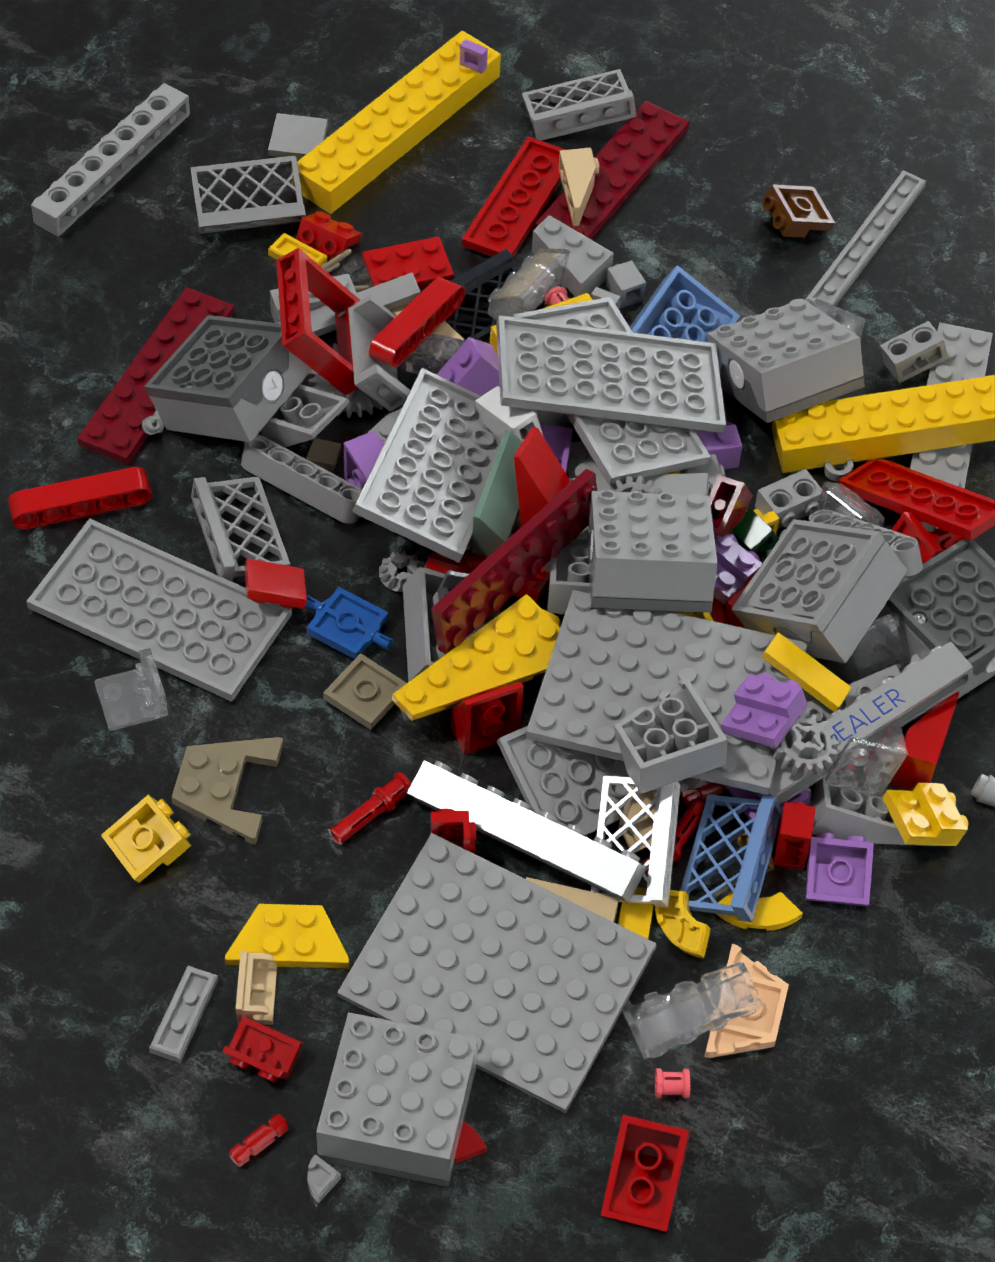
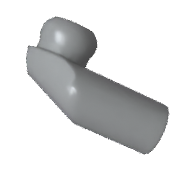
[142,410,165,435]

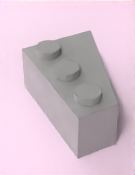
[532,215,614,297]

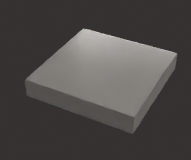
[268,113,328,160]

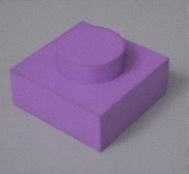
[460,39,488,74]

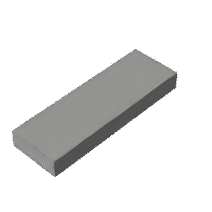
[149,966,218,1063]

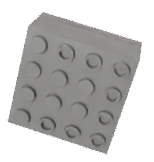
[731,519,908,663]

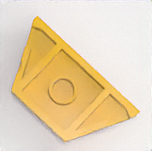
[225,904,349,969]

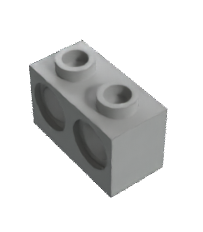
[880,321,948,383]
[755,469,824,529]

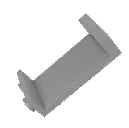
[348,296,411,411]

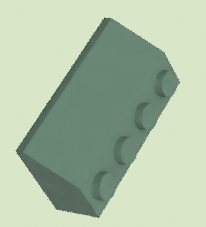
[471,430,522,557]

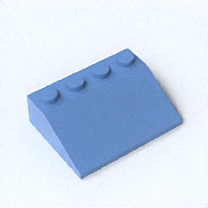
[630,265,740,342]

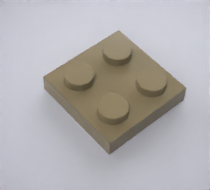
[323,653,407,730]

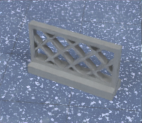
[522,69,636,141]
[190,155,306,234]
[191,477,290,582]

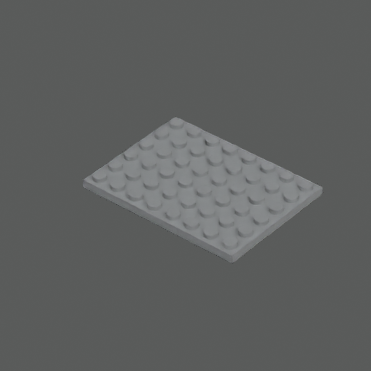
[526,590,807,795]
[337,833,656,1113]

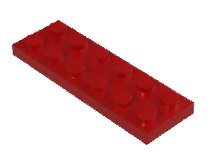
[462,136,565,258]
[838,458,995,541]

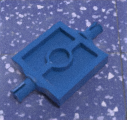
[305,587,394,659]

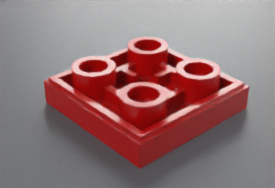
[244,558,307,609]

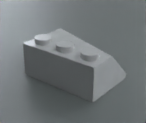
[614,676,728,794]

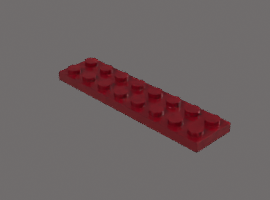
[535,101,689,239]
[77,287,235,465]
[431,469,597,654]

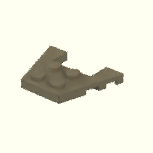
[172,737,283,845]

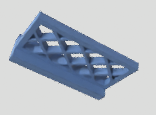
[680,795,782,922]

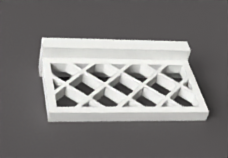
[591,776,680,907]

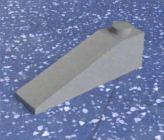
[811,771,937,846]

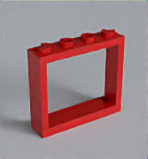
[276,248,360,395]

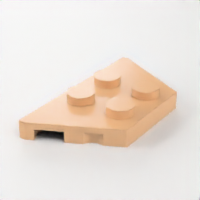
[704,944,789,1058]

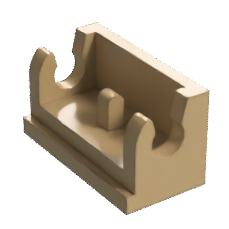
[236,951,277,1025]

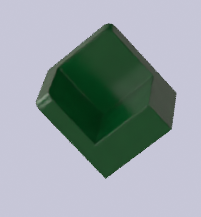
[732,508,779,558]

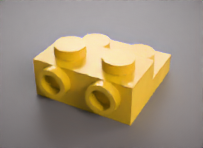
[882,783,968,846]
[101,794,192,883]

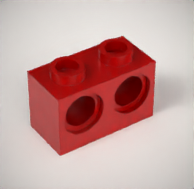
[773,802,816,871]

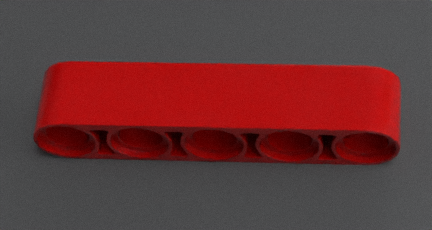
[369,277,465,368]
[8,467,152,529]

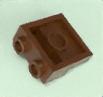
[762,184,835,238]

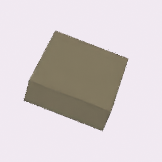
[306,438,341,471]

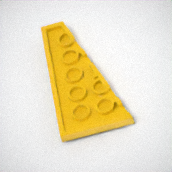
[392,594,560,721]

